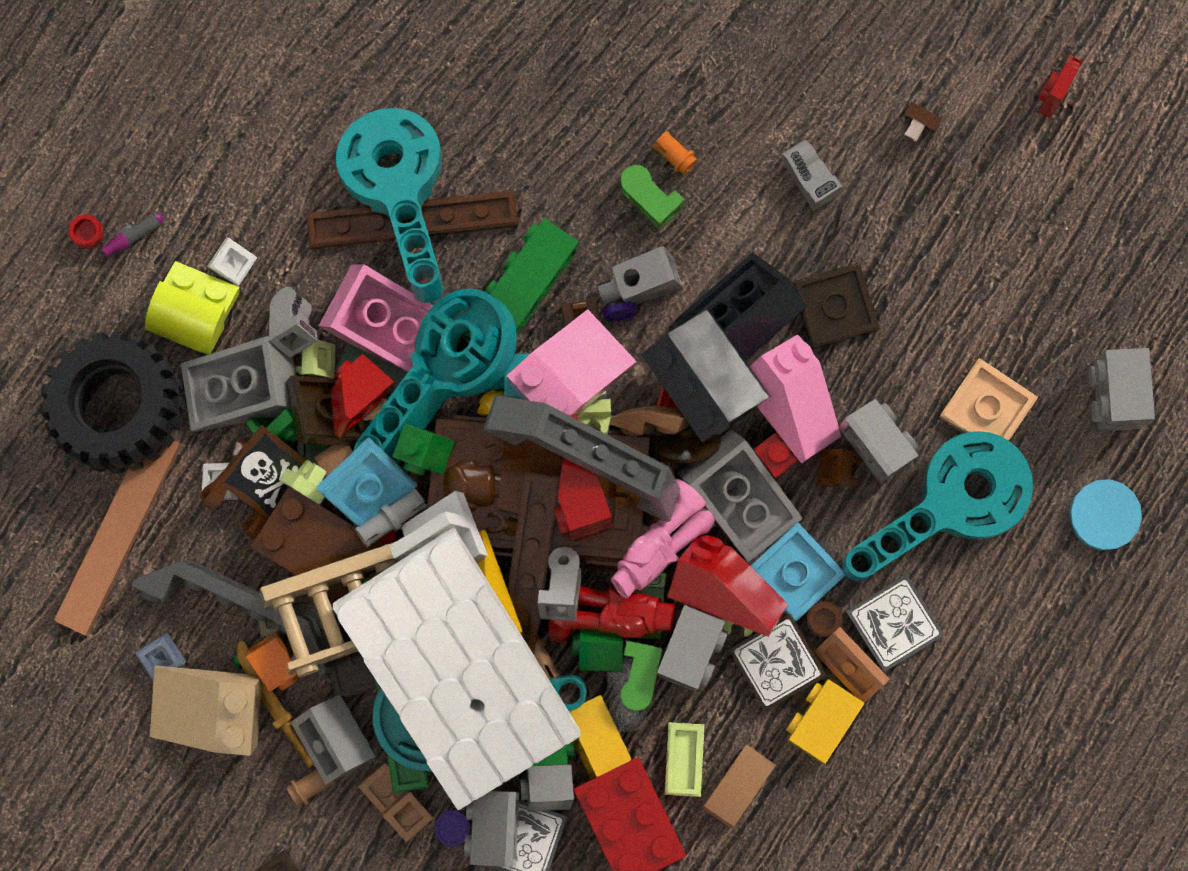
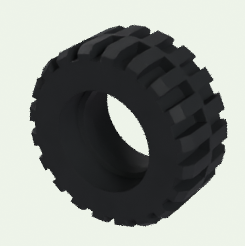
[40,332,185,474]

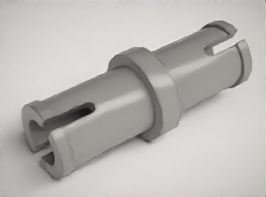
[354,489,427,548]

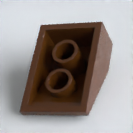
[251,487,384,601]

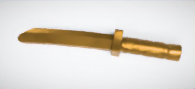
[237,641,314,769]

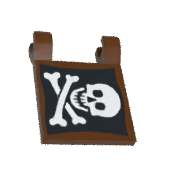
[200,425,309,540]

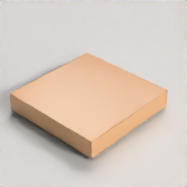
[939,358,1038,451]

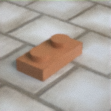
[814,627,890,703]

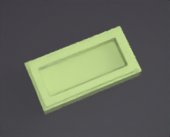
[665,722,705,797]

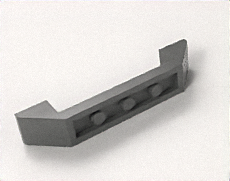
[483,395,680,522]
[131,560,334,678]

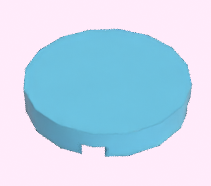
[1069,479,1142,551]

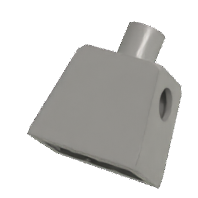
[597,246,684,304]

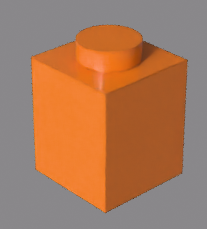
[246,629,299,692]

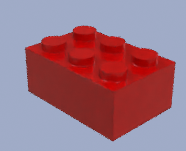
[574,757,687,871]

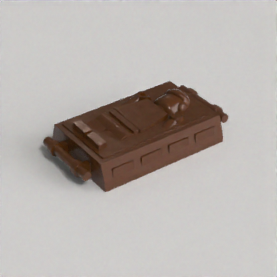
[401,414,676,572]

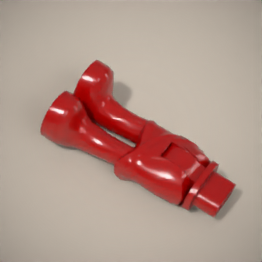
[549,586,677,643]

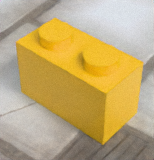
[786,679,864,764]

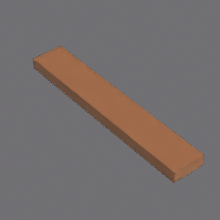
[54,441,182,636]

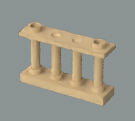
[260,542,400,678]

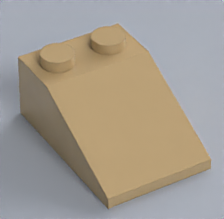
[150,666,262,756]

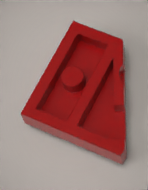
[1038,54,1082,118]

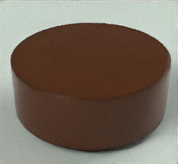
[806,601,842,638]

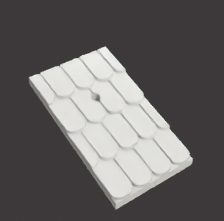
[333,527,581,811]

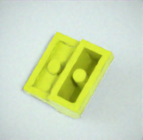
[145,261,239,355]

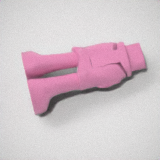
[611,479,715,598]

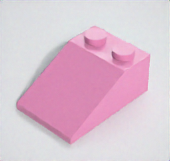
[319,264,441,373]
[506,310,637,416]
[750,335,841,464]

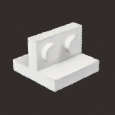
[389,491,488,563]

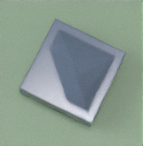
[135,632,186,680]

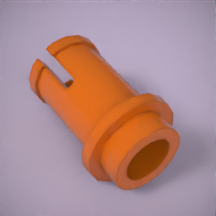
[653,131,698,175]

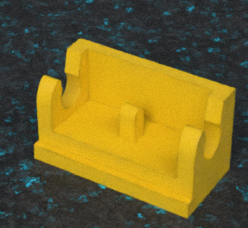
[569,695,632,780]

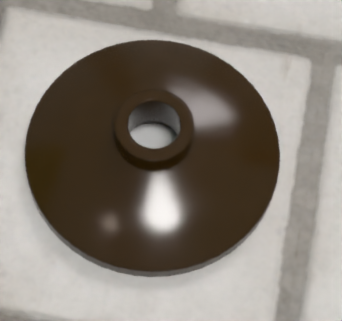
[650,426,721,464]

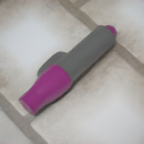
[102,214,164,257]

